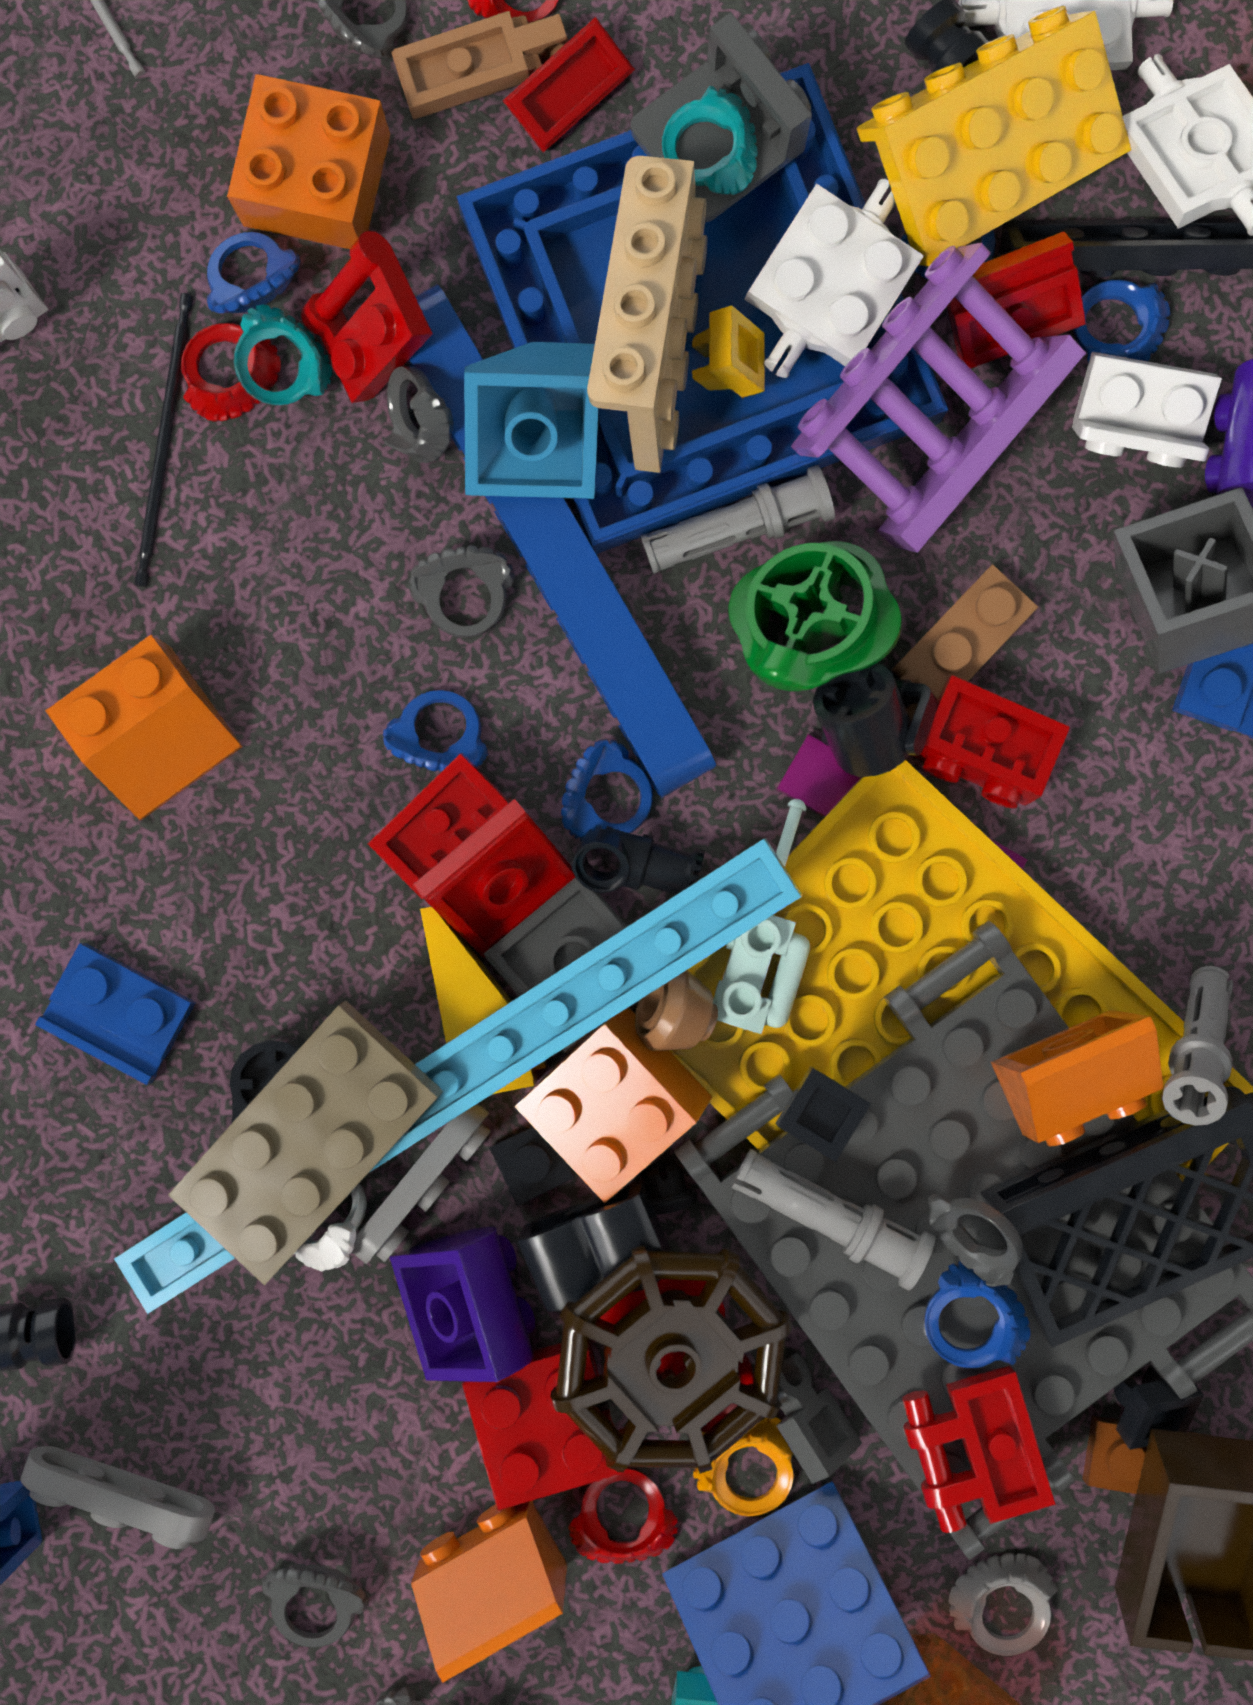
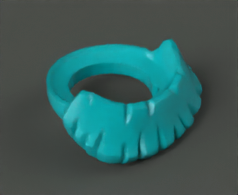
[662,86,758,195]
[234,304,332,406]

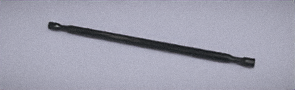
[134,293,193,588]

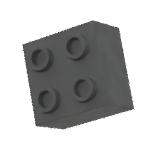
[1114,487,1253,674]

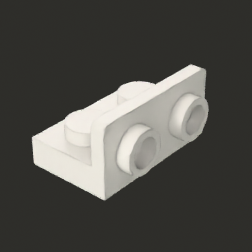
[1072,352,1222,468]

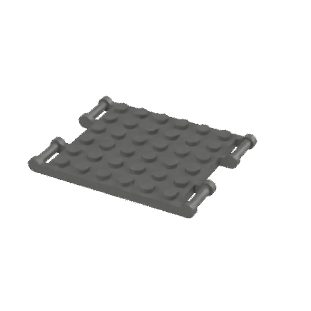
[674,920,1253,1560]

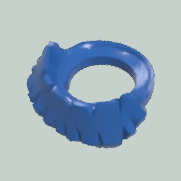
[207,232,301,314]
[1073,280,1170,364]
[383,690,489,772]
[561,739,653,840]
[925,1261,1030,1368]

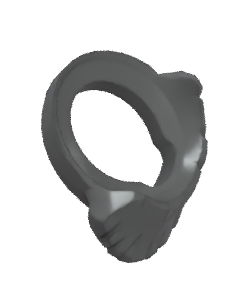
[316,0,408,59]
[384,366,454,463]
[409,546,515,638]
[928,1194,1023,1287]
[262,1564,369,1647]

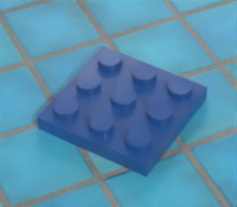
[662,1481,931,1705]

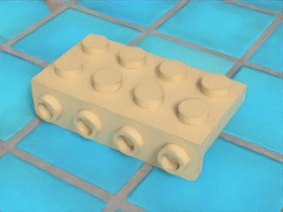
[587,156,708,473]

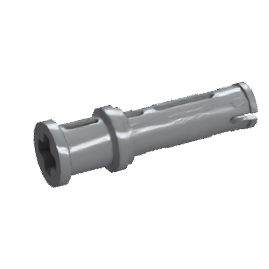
[640,465,835,574]
[1162,966,1233,1126]
[731,1149,936,1291]

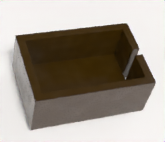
[1114,1429,1253,1661]

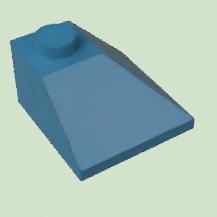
[464,342,598,499]

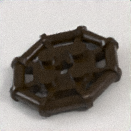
[550,1245,792,1474]

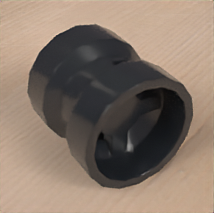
[904,0,988,73]
[0,1298,76,1371]

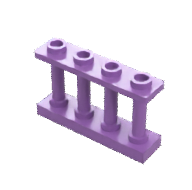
[791,243,1086,553]

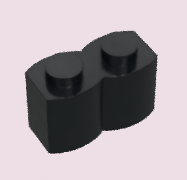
[517,1181,672,1313]

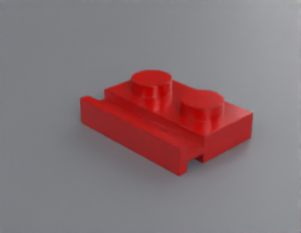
[947,231,1086,369]

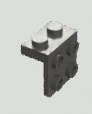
[631,12,812,222]

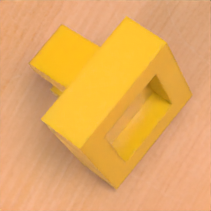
[692,305,765,398]

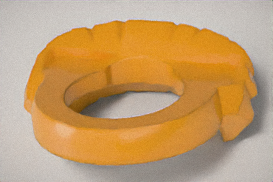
[693,1417,794,1516]

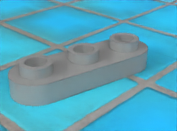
[352,1104,491,1264]
[20,1446,215,1549]

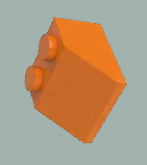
[45,635,243,820]
[991,1010,1164,1147]
[411,1501,567,1683]

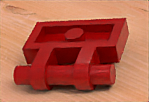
[902,1365,1056,1533]

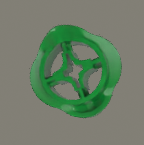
[728,541,902,691]

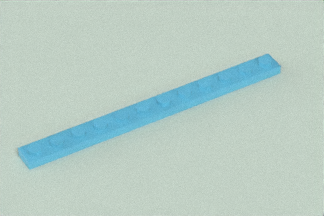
[114,838,803,1314]

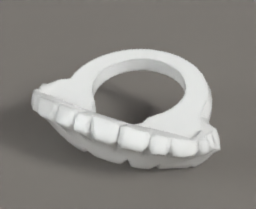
[294,1184,367,1271]

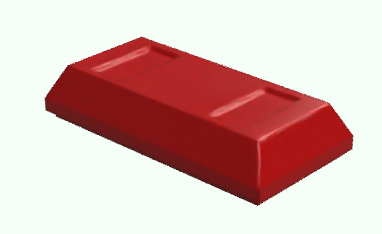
[503,17,635,153]

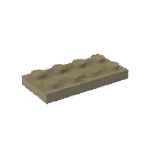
[168,1001,444,1286]

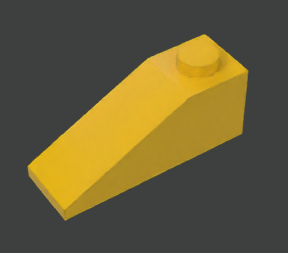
[420,907,546,1094]

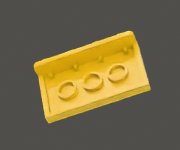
[856,6,1131,266]

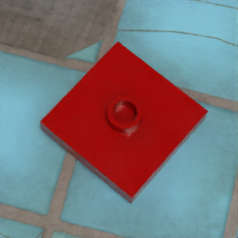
[413,799,575,958]

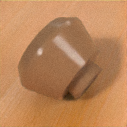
[635,970,718,1051]

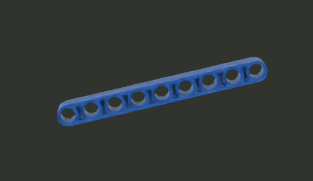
[407,284,717,798]

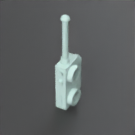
[713,799,810,1034]

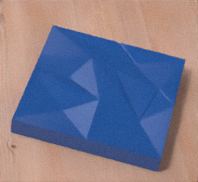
[456,63,948,554]

